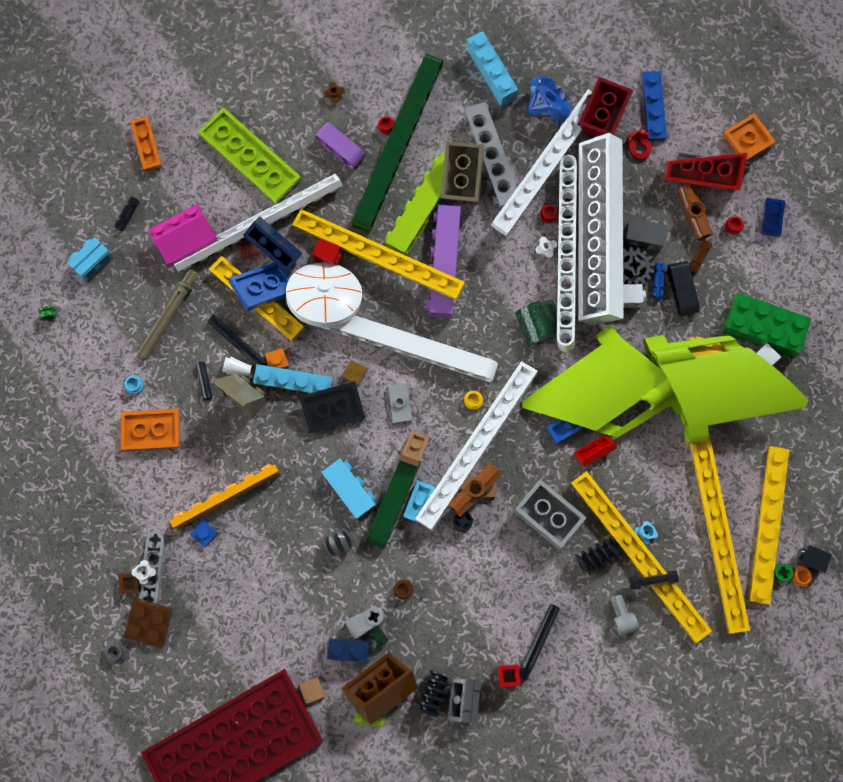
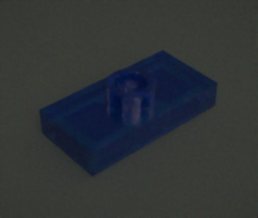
[761,198,785,237]

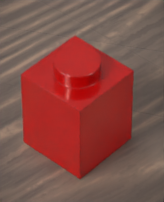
[312,238,343,266]
[497,664,521,687]

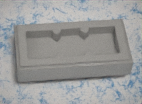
[388,383,412,424]

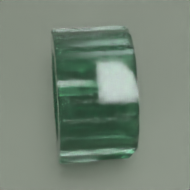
[371,626,389,647]

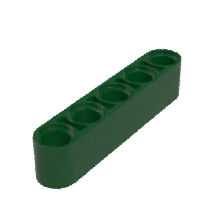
[366,460,421,550]

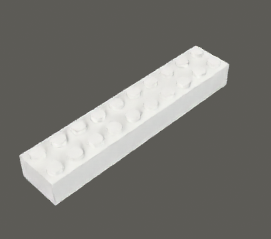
[578,133,623,325]

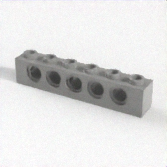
[462,102,517,212]

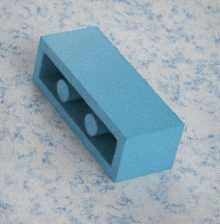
[322,458,376,520]

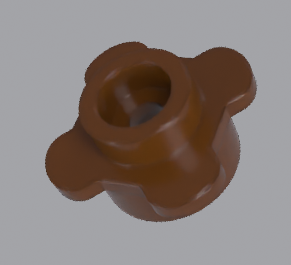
[324,82,345,102]

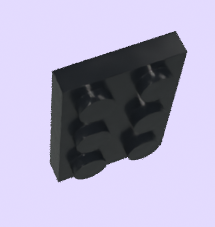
[299,381,365,433]

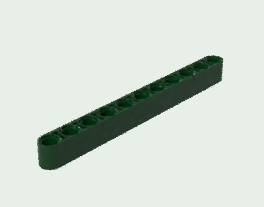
[352,53,443,233]

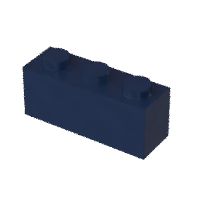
[243,216,303,272]

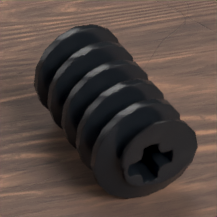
[575,536,620,575]
[415,670,451,717]

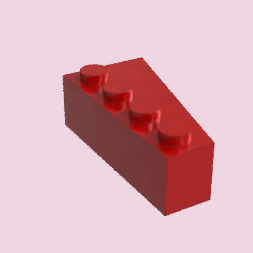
[663,152,748,191]

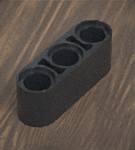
[667,261,700,316]

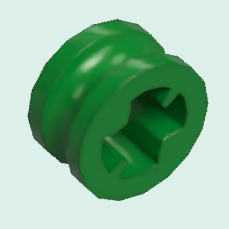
[38,306,57,321]
[774,563,793,582]

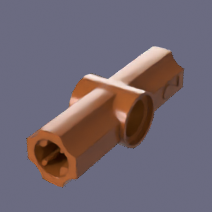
[677,184,713,241]
[448,463,502,517]

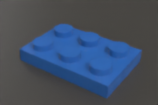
[229,262,290,311]

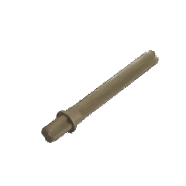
[137,269,198,360]

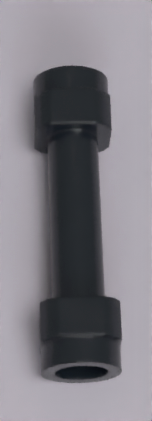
[629,570,679,589]

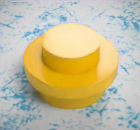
[464,391,483,410]

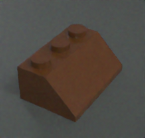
[341,653,418,725]

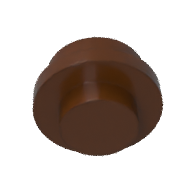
[393,579,413,600]

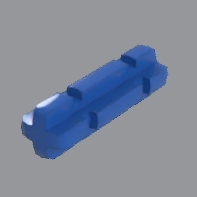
[652,262,665,299]

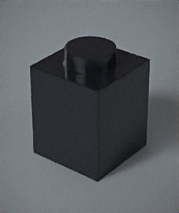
[797,545,832,574]

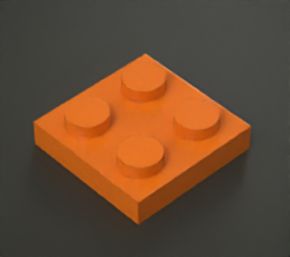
[723,113,776,162]

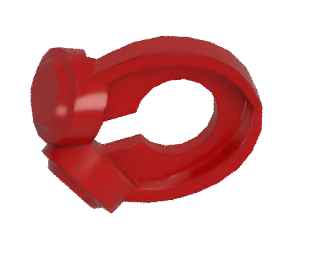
[626,130,651,160]

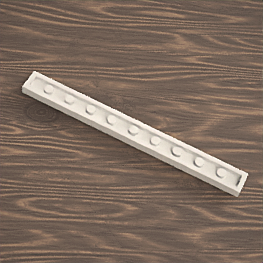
[491,90,592,236]
[174,174,343,271]
[415,361,538,531]

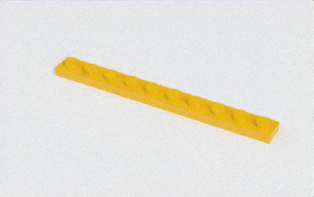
[292,209,466,301]
[690,434,750,634]
[571,471,712,643]

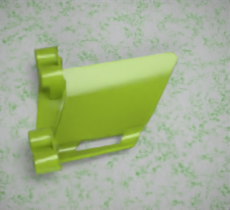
[522,325,681,438]
[643,335,809,444]

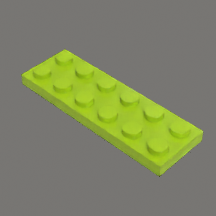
[198,107,301,204]

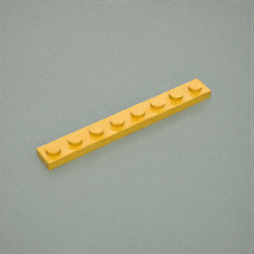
[749,446,790,605]

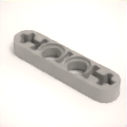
[140,531,166,604]

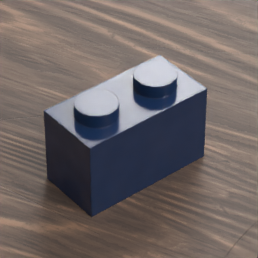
[327,638,370,663]

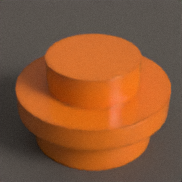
[792,566,812,587]

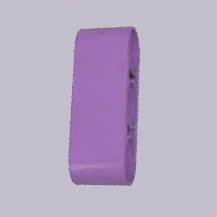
[315,122,366,169]

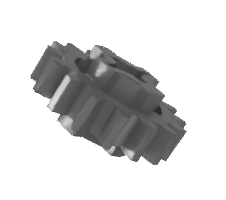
[623,247,654,286]

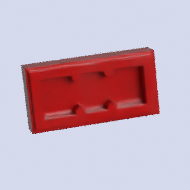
[574,434,617,467]

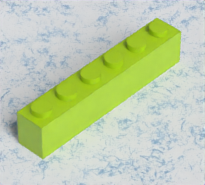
[385,152,445,256]

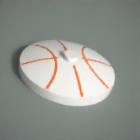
[286,262,362,327]

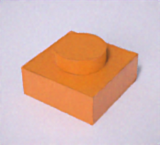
[265,348,289,369]

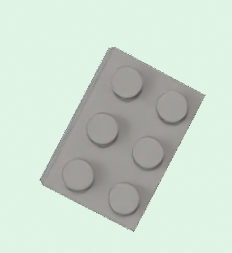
[514,479,587,550]

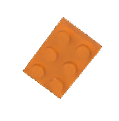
[121,409,180,451]

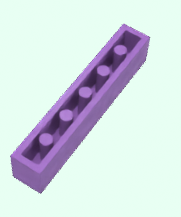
[426,205,461,319]

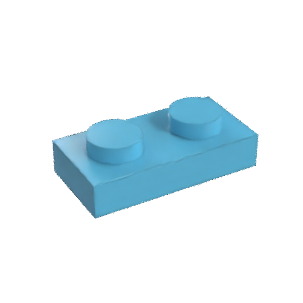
[403,480,436,524]

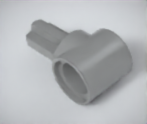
[611,595,639,636]

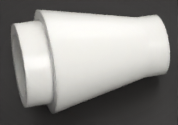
[222,357,252,376]

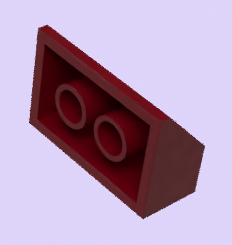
[578,77,633,139]

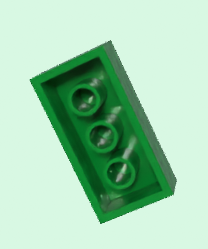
[721,293,812,358]

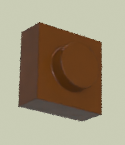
[119,573,141,594]

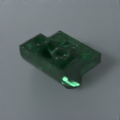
[515,299,557,347]

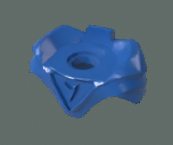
[527,76,573,127]

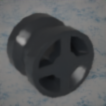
[453,512,473,532]

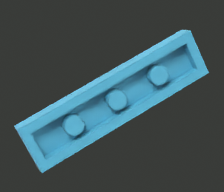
[253,364,332,393]

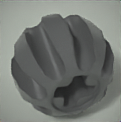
[324,528,353,557]

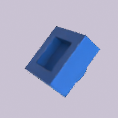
[190,520,219,548]

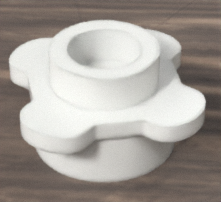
[536,237,557,258]
[132,560,156,584]

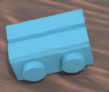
[67,237,114,282]

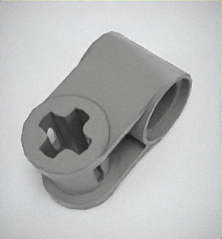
[345,607,384,639]

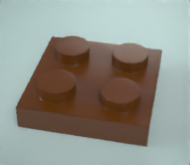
[124,598,173,648]

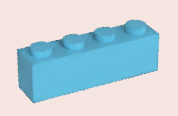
[467,31,518,107]

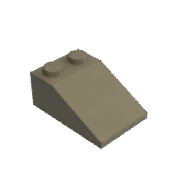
[213,374,267,418]

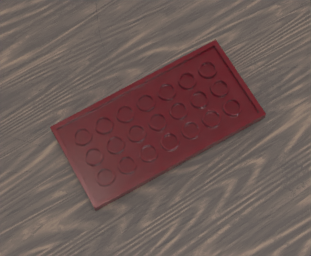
[141,668,324,782]

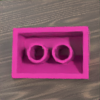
[148,204,218,267]

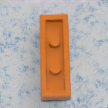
[130,116,162,172]

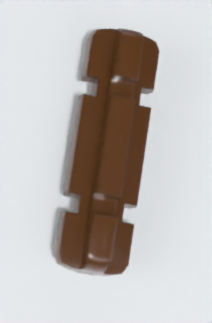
[689,240,712,275]

